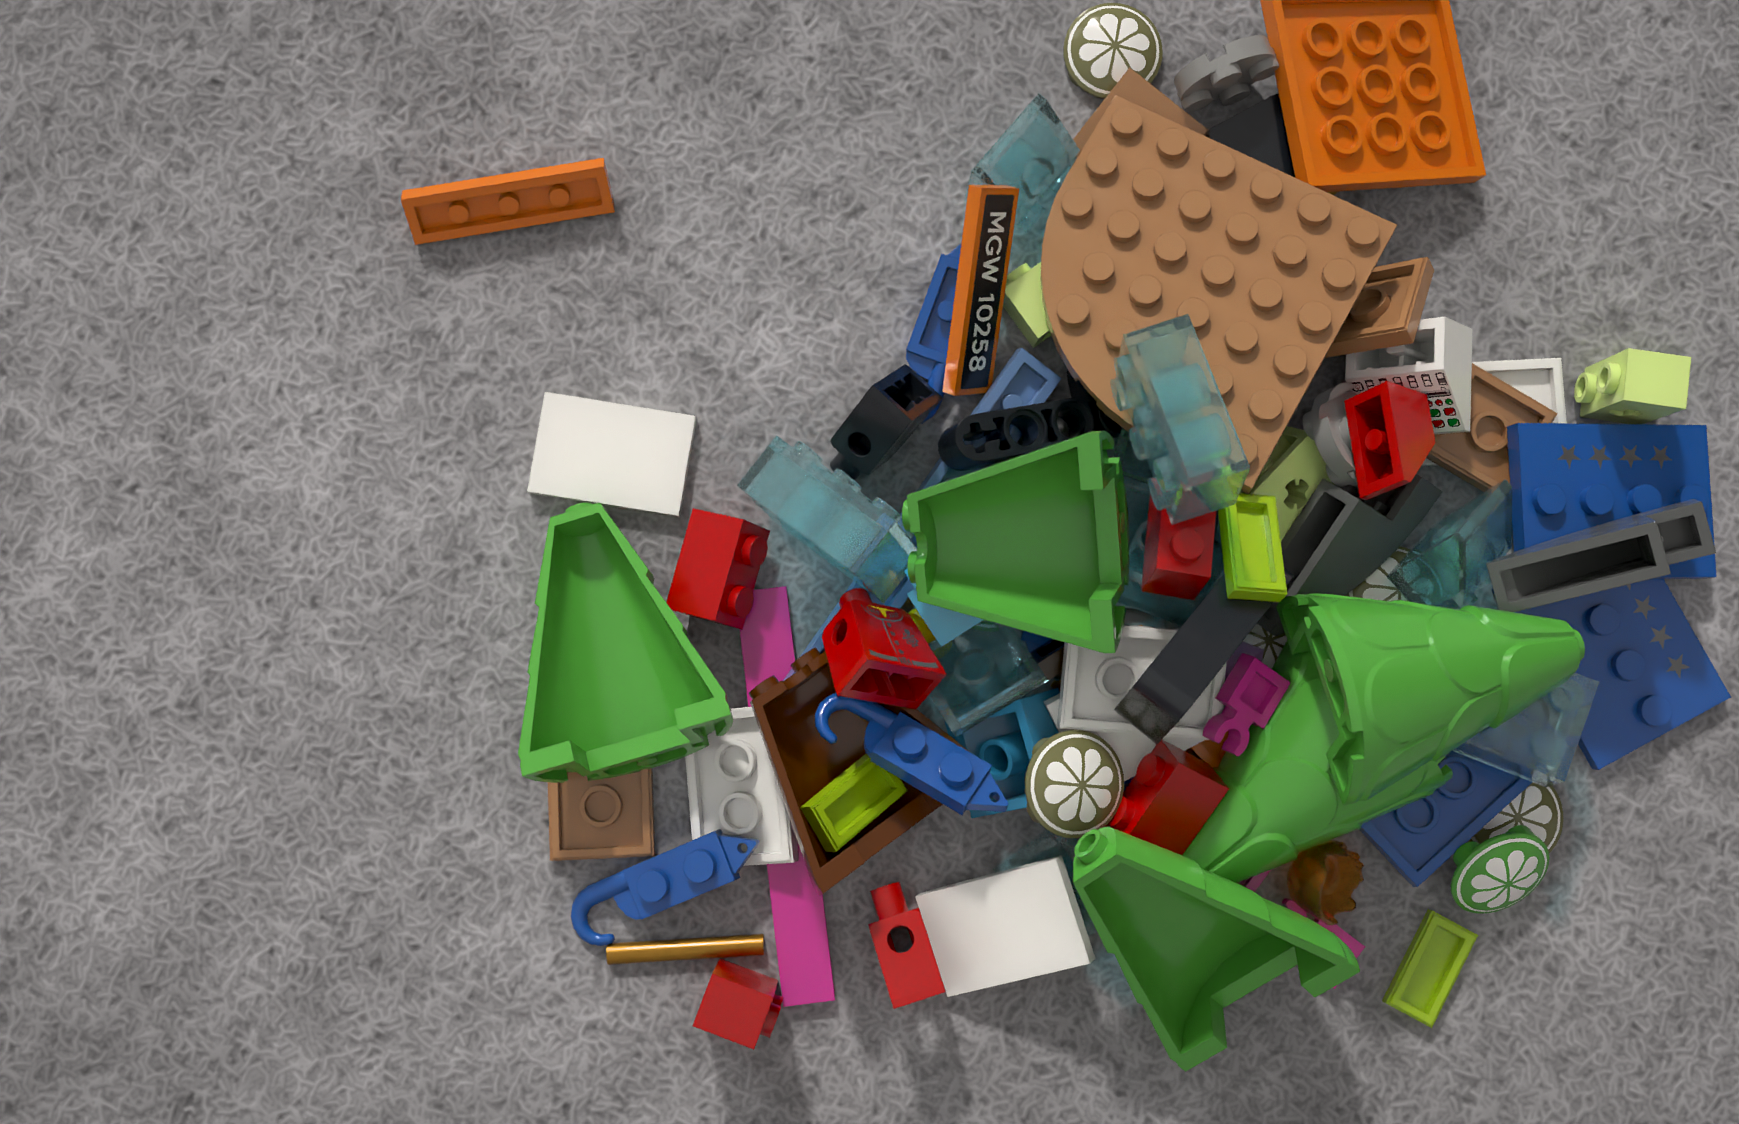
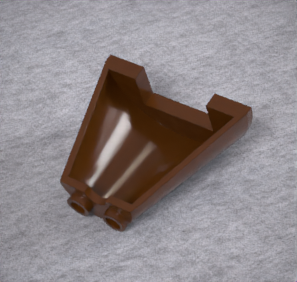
[749,647,971,896]

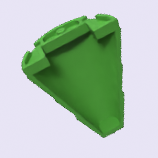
[518,503,733,783]
[1276,593,1585,805]
[1182,640,1453,883]
[1073,827,1360,1072]

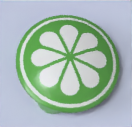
[1451,825,1550,914]

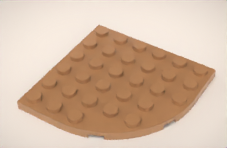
[1040,95,1397,494]

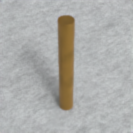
[606,934,764,965]

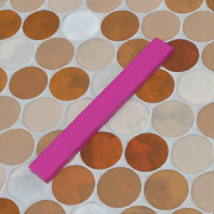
[739,586,835,1007]

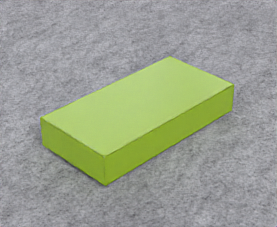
[1217,492,1287,602]
[800,754,907,852]
[1382,909,1478,1028]

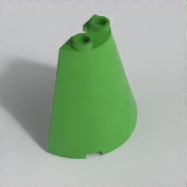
[902,431,1129,653]

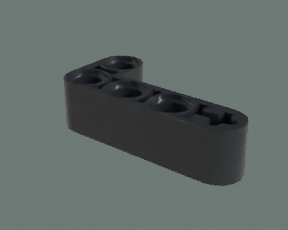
[938,369,1131,471]
[1114,568,1294,744]

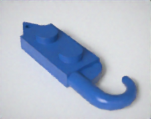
[906,244,961,424]
[815,693,1008,816]
[571,829,760,946]

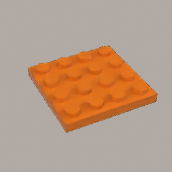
[1260,0,1486,192]

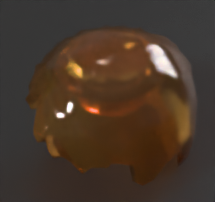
[1287,840,1364,926]

